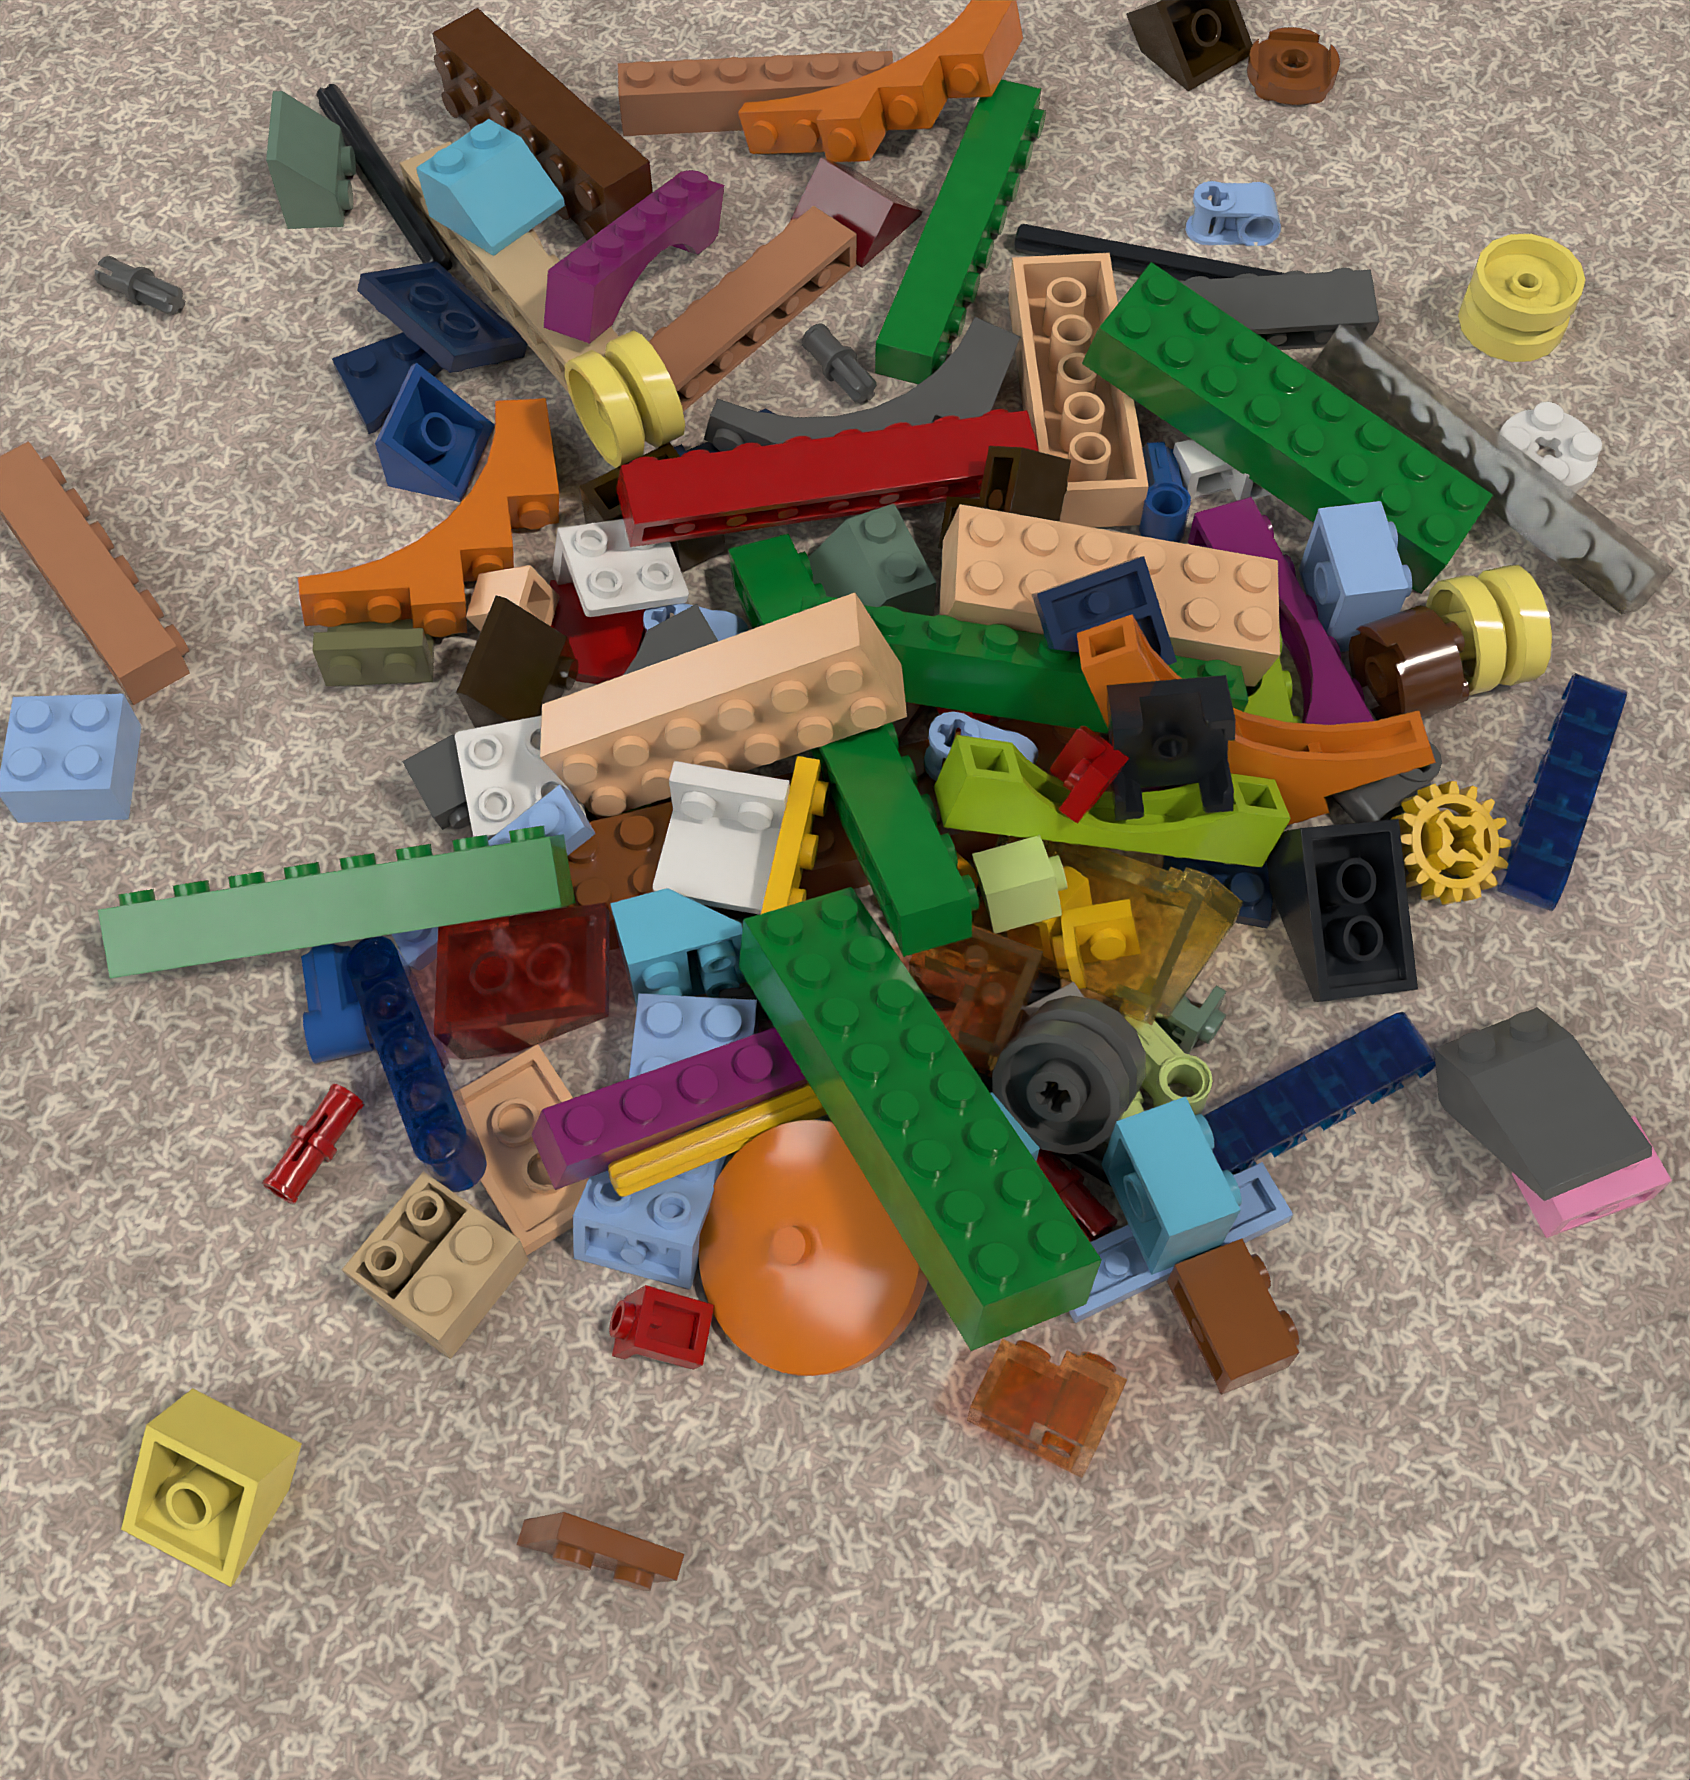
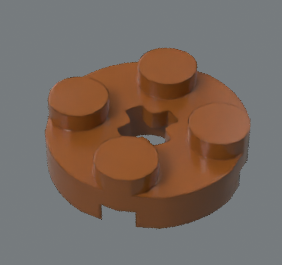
[1247,27,1340,105]

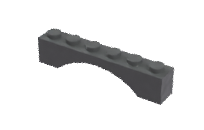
[402,604,718,830]

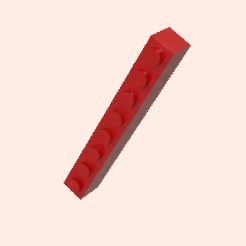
[617,409,1039,547]

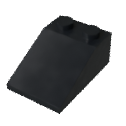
[1267,819,1418,1002]

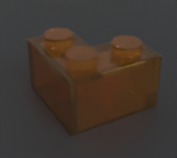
[909,925,1043,1077]
[967,1339,1128,1478]

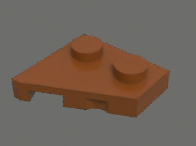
[517,1512,684,1591]

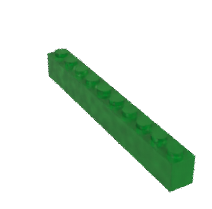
[728,534,979,957]

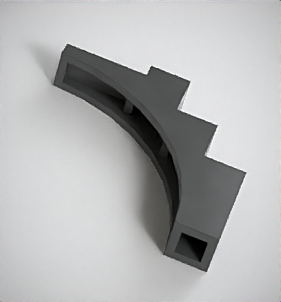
[704,317,1020,452]

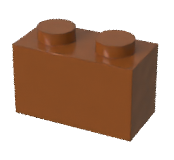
[1167,1238,1300,1395]

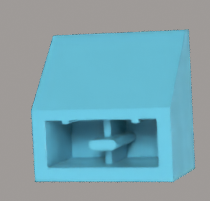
[610,888,747,1008]

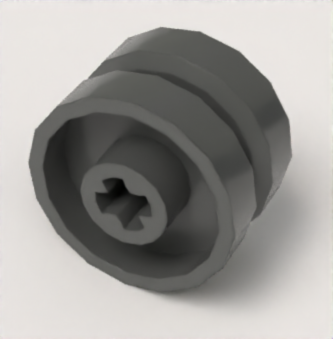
[992,995,1146,1154]

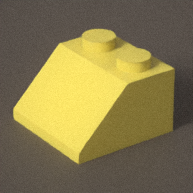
[121,1388,302,1587]

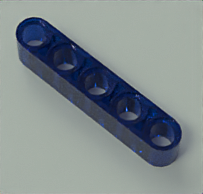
[1496,673,1628,911]
[346,936,487,1192]
[1204,1012,1436,1175]

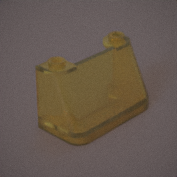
[966,834,1243,1026]

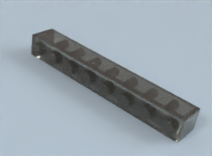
[1310,325,1674,615]

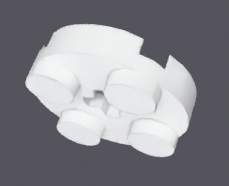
[1495,402,1602,496]

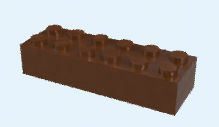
[432,8,653,241]

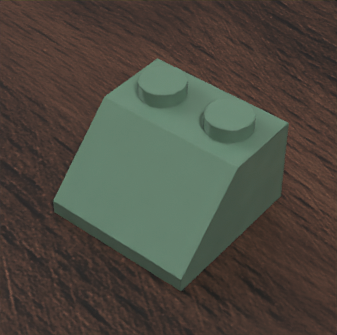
[266,91,356,229]
[808,503,936,616]

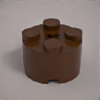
[1349,605,1469,720]

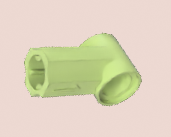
[1124,1009,1213,1115]

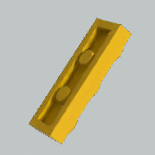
[761,756,830,914]

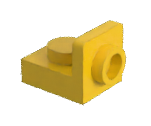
[1052,899,1141,989]

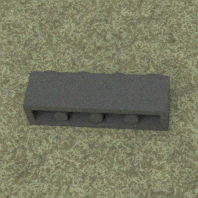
[1180,268,1380,350]

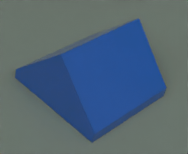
[375,363,495,502]

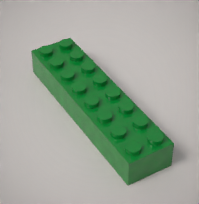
[1082,262,1493,594]
[739,887,1102,1351]

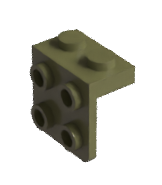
[312,619,435,686]

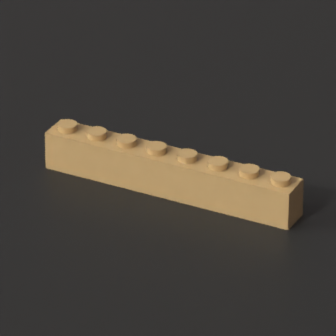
[400,141,624,395]

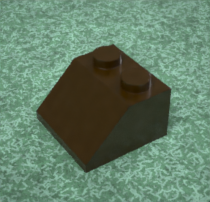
[1126,0,1253,91]
[456,595,579,728]

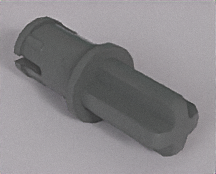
[95,256,186,315]
[802,323,877,404]

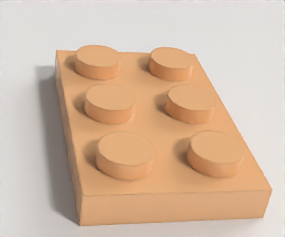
[434,1044,589,1255]

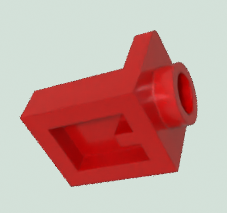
[1050,726,1129,824]
[609,1285,714,1370]

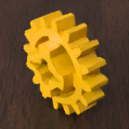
[1391,781,1511,905]

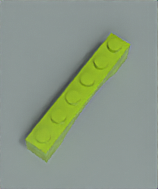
[934,735,1291,867]

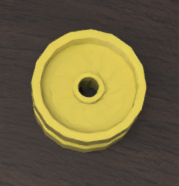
[1458,234,1586,362]
[565,330,685,468]
[1426,565,1552,695]

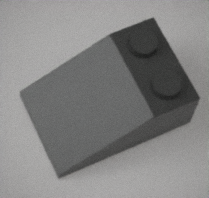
[1434,1007,1652,1201]

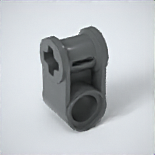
[1331,742,1442,823]

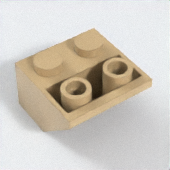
[342,1171,529,1359]

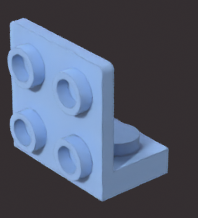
[573,1137,727,1289]

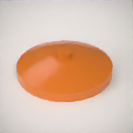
[698,1120,928,1376]

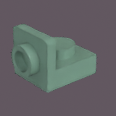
[1132,978,1227,1054]

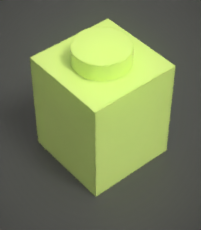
[972,835,1068,934]

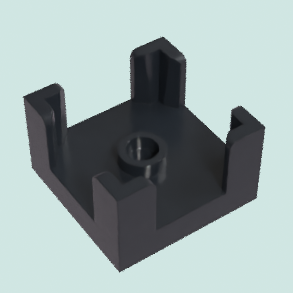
[1107,675,1236,820]

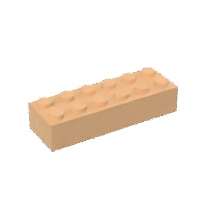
[1008,253,1149,528]
[939,504,1280,687]
[540,593,907,820]

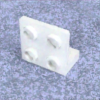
[552,519,689,617]
[455,716,587,840]
[653,761,790,915]

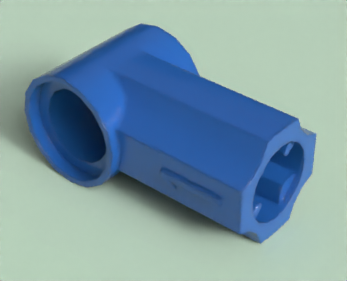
[1139,442,1191,543]
[301,943,374,1064]

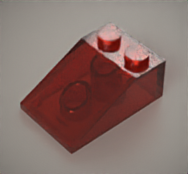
[434,902,609,1060]

